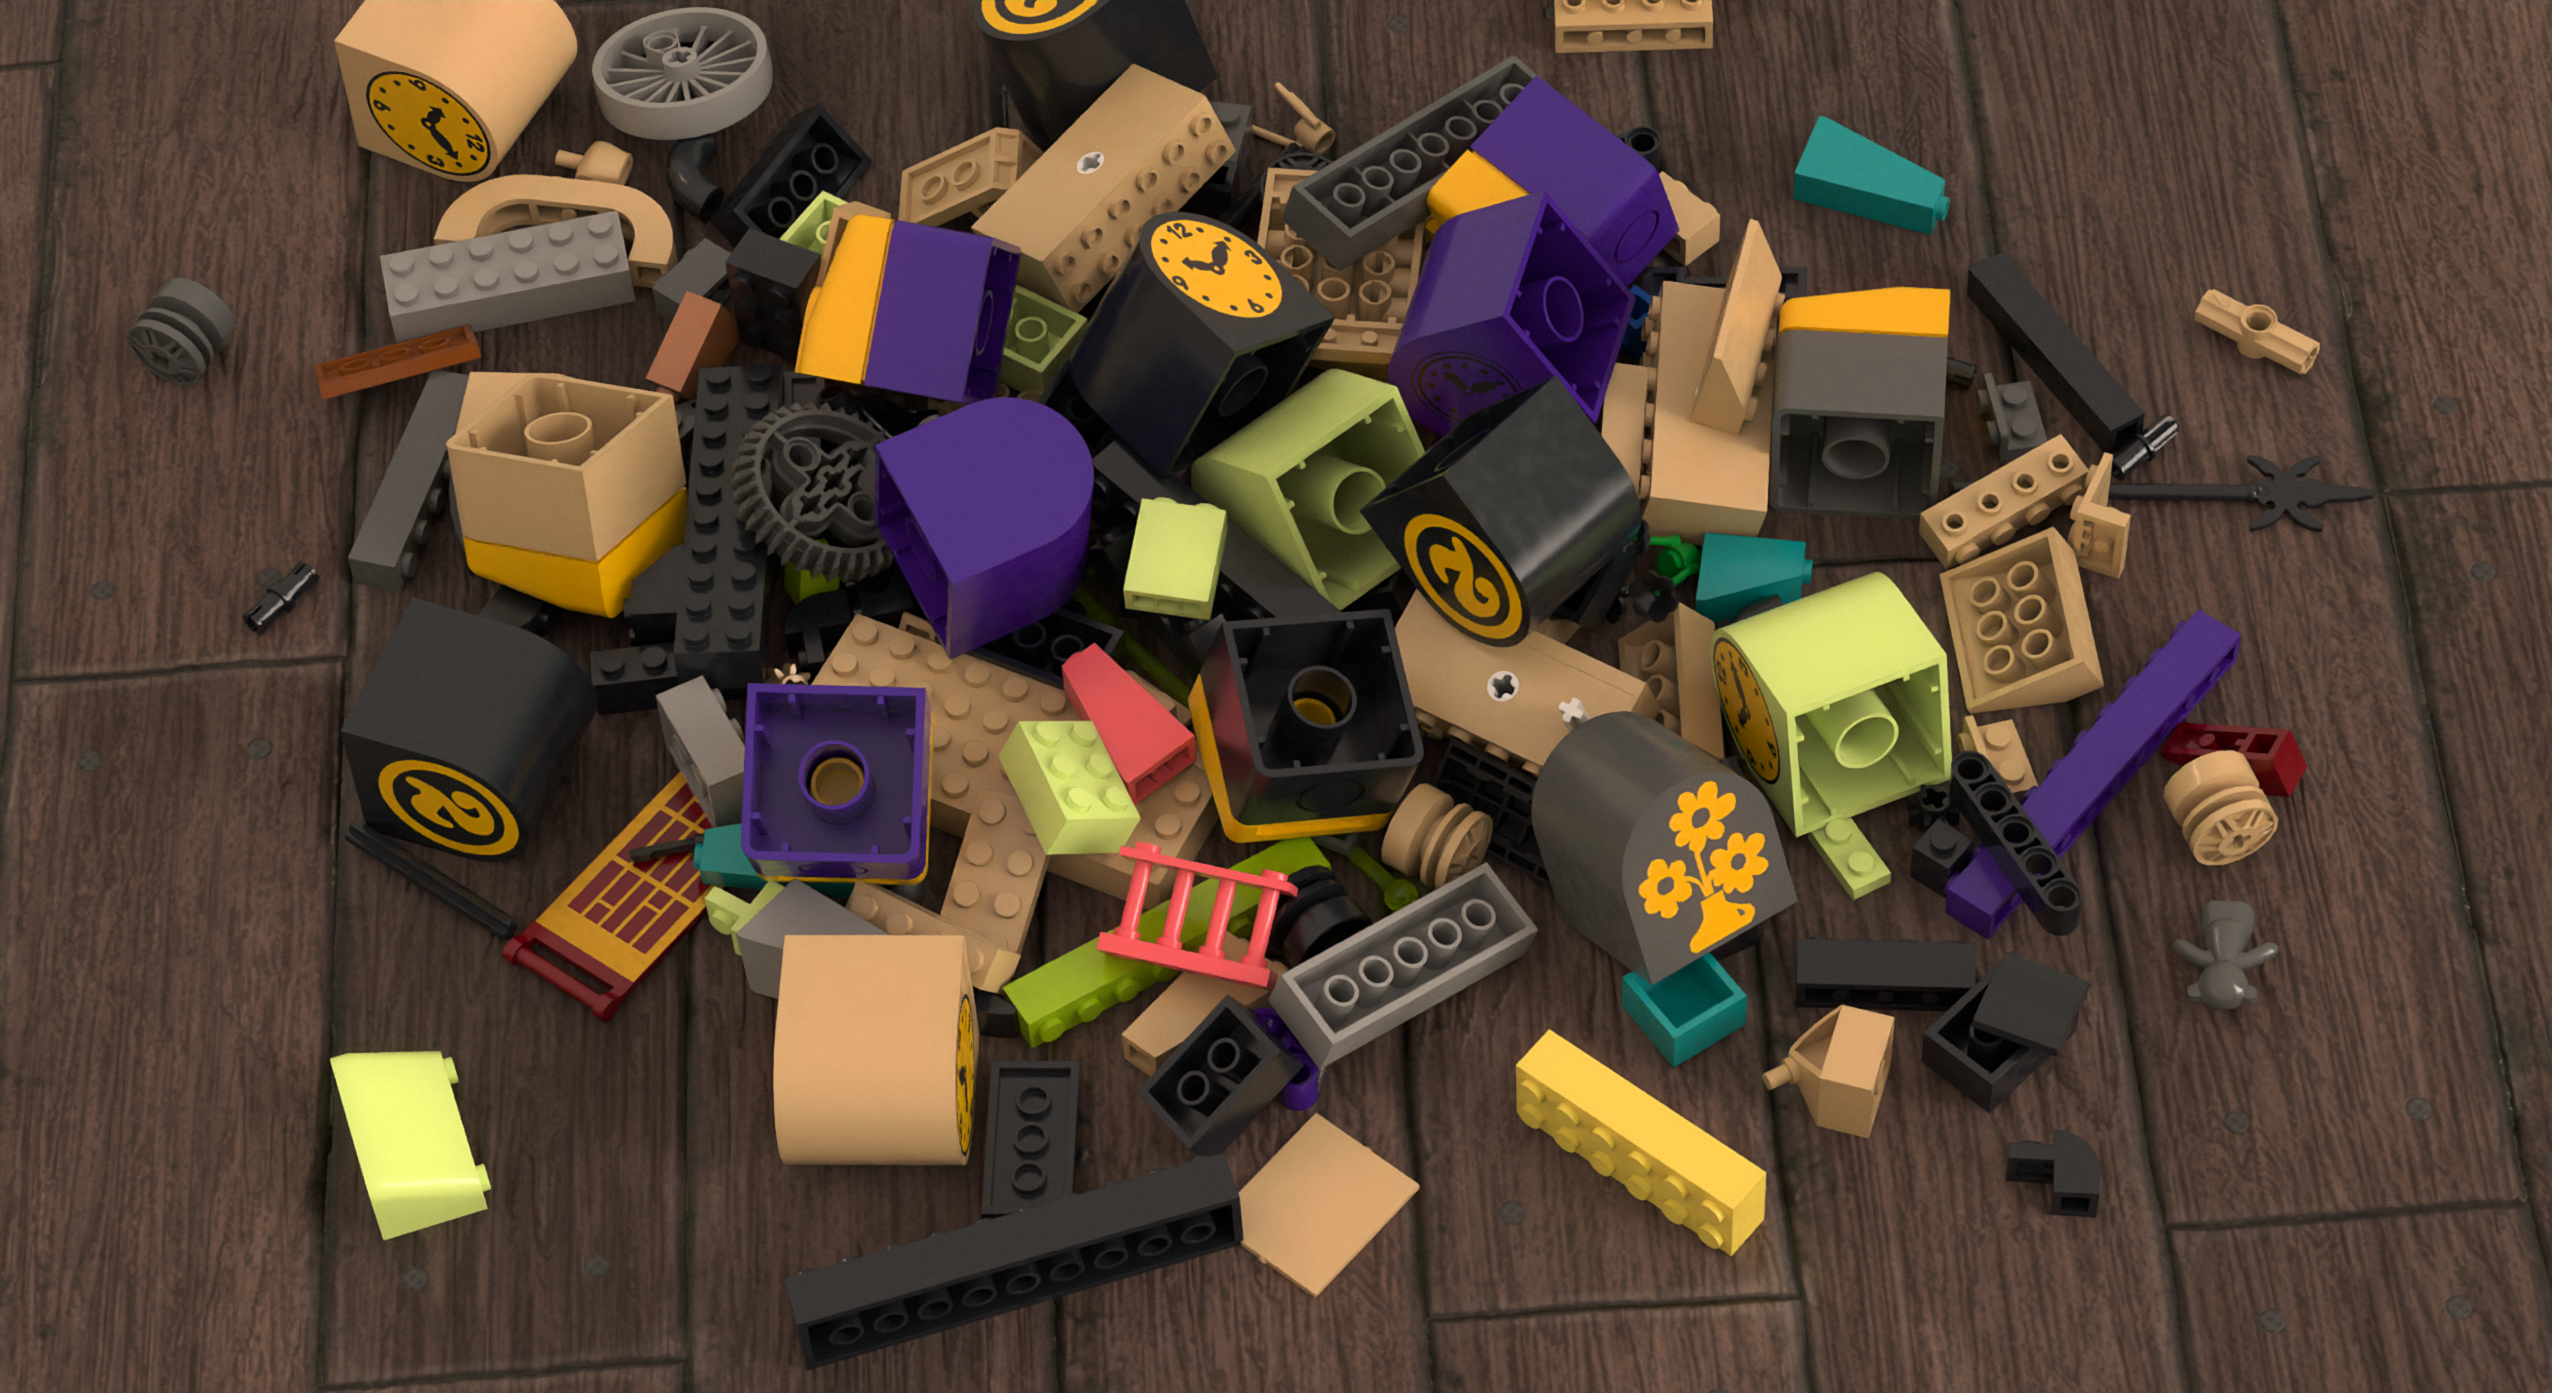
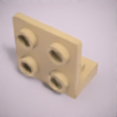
[2067,452,2131,579]

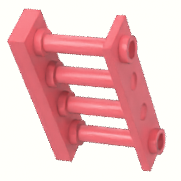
[1096,841,1298,991]

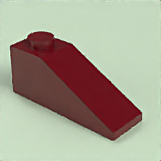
[2161,722,2308,797]

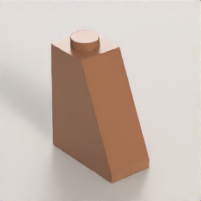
[645,291,740,404]

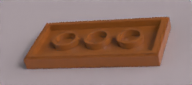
[313,324,481,400]

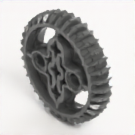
[730,401,896,584]

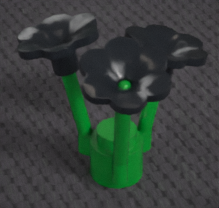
[1605,519,1701,624]

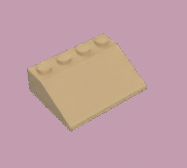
[1690,219,1785,435]
[1939,526,2104,714]

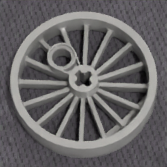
[592,7,773,140]

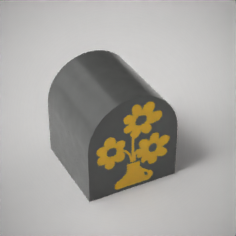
[1531,711,1798,985]

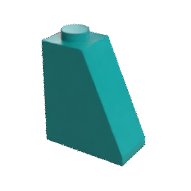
[1695,532,1813,623]

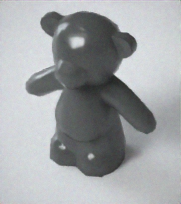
[2173,900,2278,1010]

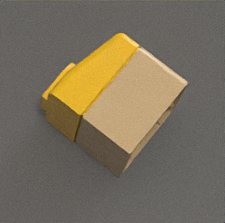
[446,373,688,618]

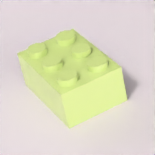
[998,721,1141,855]

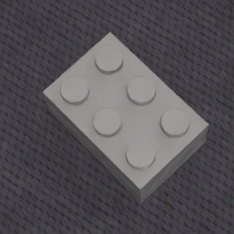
[656,675,745,828]

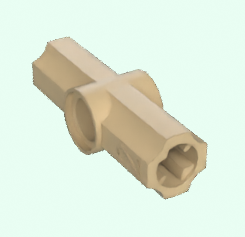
[2194,289,2320,375]

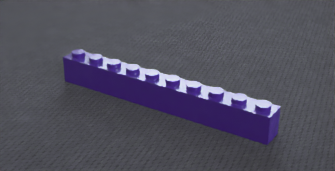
[1944,609,2241,939]

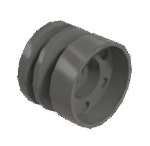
[127,277,236,386]

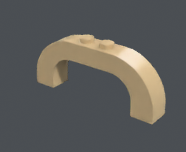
[434,174,678,288]

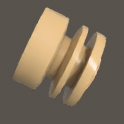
[2163,750,2278,866]
[1381,783,1493,890]

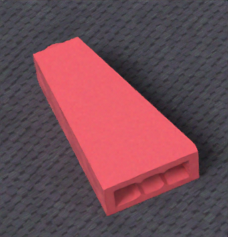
[1061,643,1197,805]

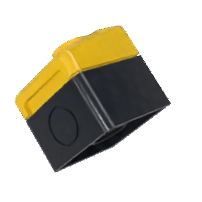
[1188,609,1424,843]

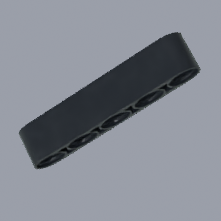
[1949,751,2082,936]

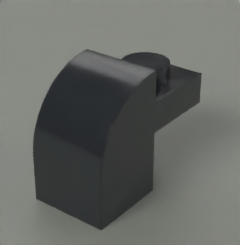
[785,588,852,682]
[2006,1129,2100,1218]

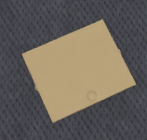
[1238,1113,1420,1298]

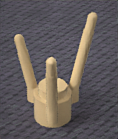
[1253,82,1336,155]

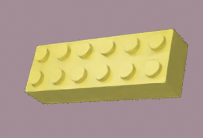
[1516,1029,1766,1256]

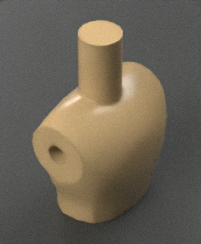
[555,141,633,185]

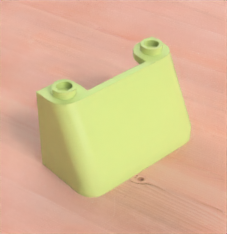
[330,1051,491,1241]

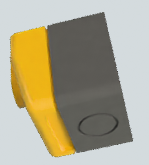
[1769,287,1950,520]

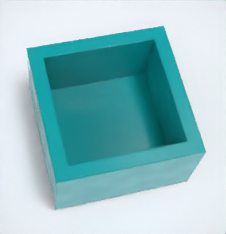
[1622,952,1747,1068]

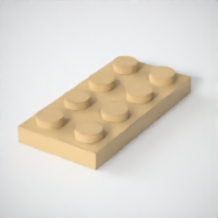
[940,787,1051,977]

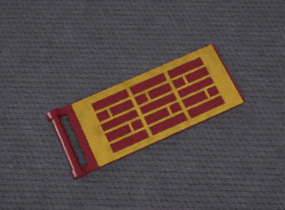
[502,771,730,1022]

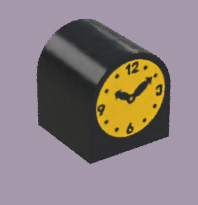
[1070,212,1336,477]

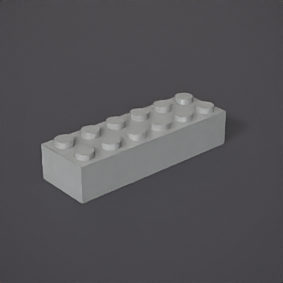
[380,210,636,343]
[1268,862,1538,1069]

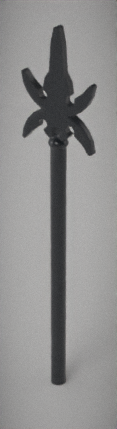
[1953,455,2374,532]

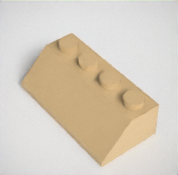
[1618,602,1724,762]

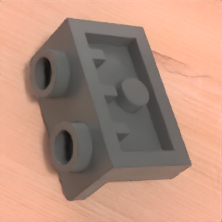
[1975,373,2048,462]

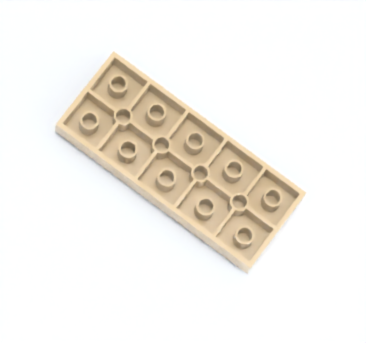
[811,613,1219,910]

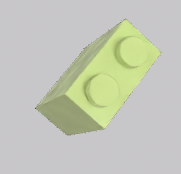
[1123,497,1228,620]

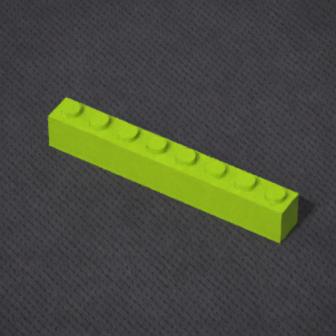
[1002,837,1332,1048]

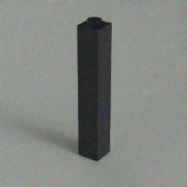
[1967,252,2145,454]

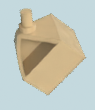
[1762,1005,1895,1138]

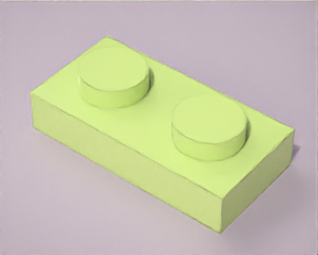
[1808,817,1891,900]

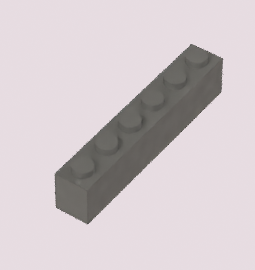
[348,370,469,592]

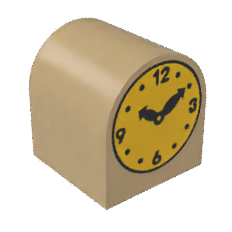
[334,0,577,182]
[773,935,980,1166]

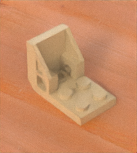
[898,127,1044,227]

